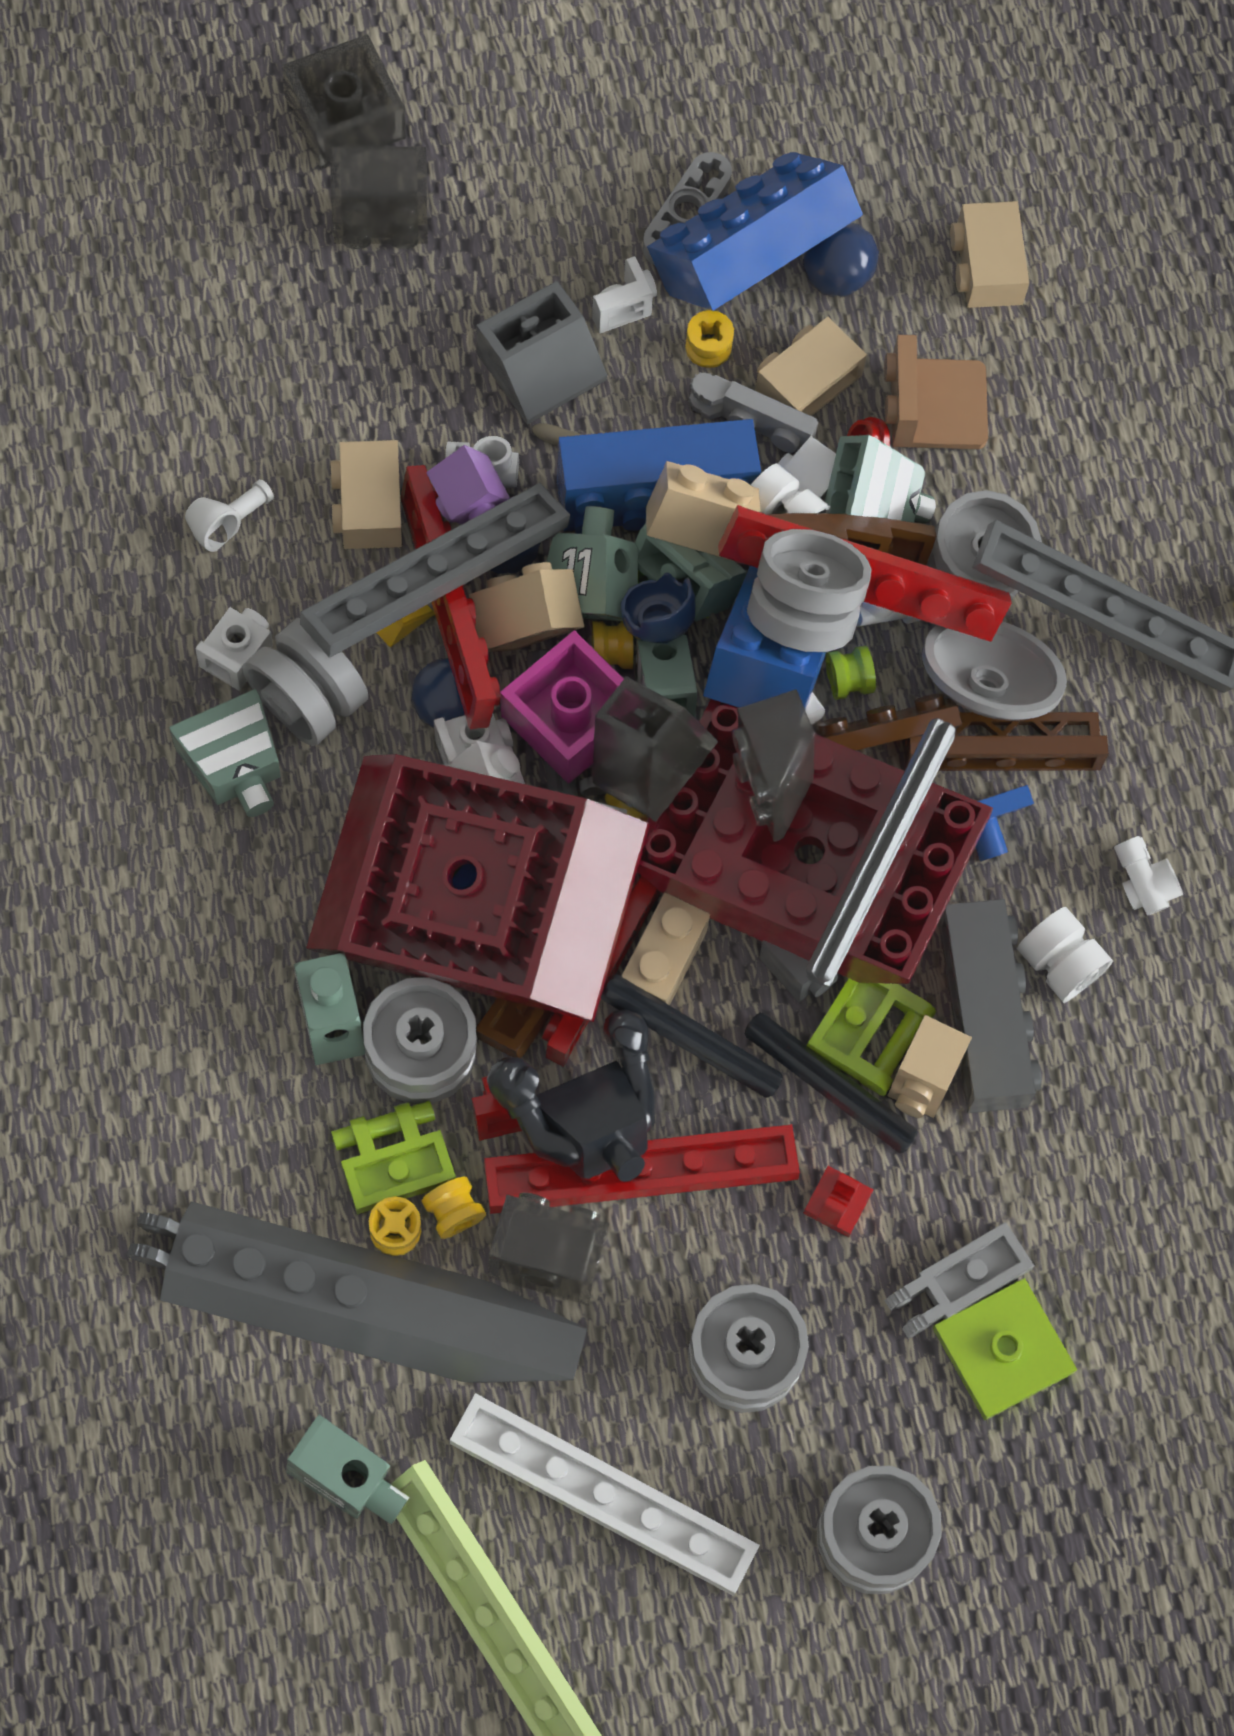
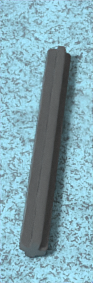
[806,718,956,986]

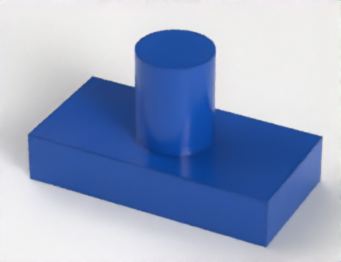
[975,785,1034,862]

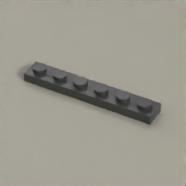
[300,483,570,658]
[972,520,1234,693]

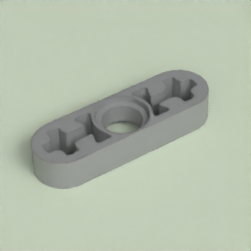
[643,152,732,265]

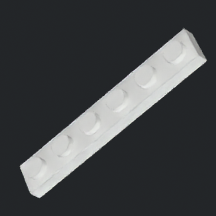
[450,1393,760,1596]

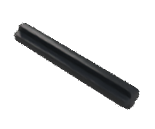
[601,974,783,1098]
[744,1012,918,1153]

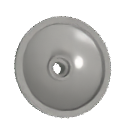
[922,621,1067,721]

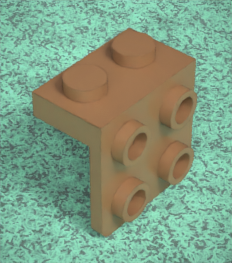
[884,335,988,449]

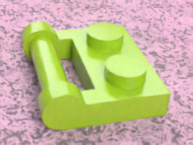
[807,979,936,1096]

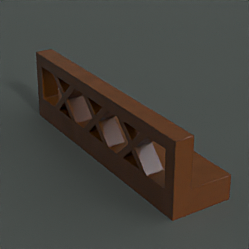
[904,712,1109,771]

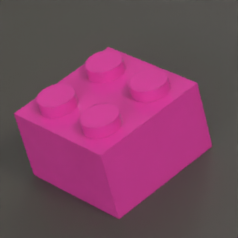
[500,630,643,784]

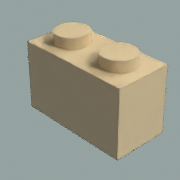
[950,201,1029,308]
[755,317,867,416]
[331,440,402,549]
[646,461,761,562]
[469,562,584,652]
[622,892,710,1005]
[888,1015,972,1118]

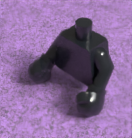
[486,1009,656,1181]

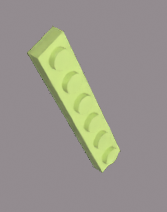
[391,1460,602,1736]

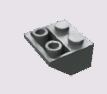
[476,281,607,425]

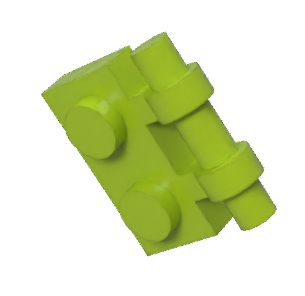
[331,1100,456,1214]

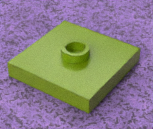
[932,1278,1077,1421]

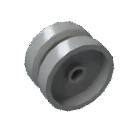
[926,490,1042,600]
[747,529,872,652]
[242,618,368,746]
[363,977,476,1104]
[687,1284,809,1413]
[817,1466,942,1594]

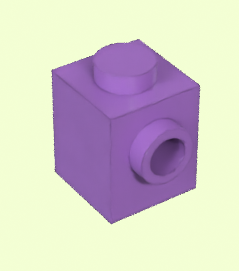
[426,445,510,524]

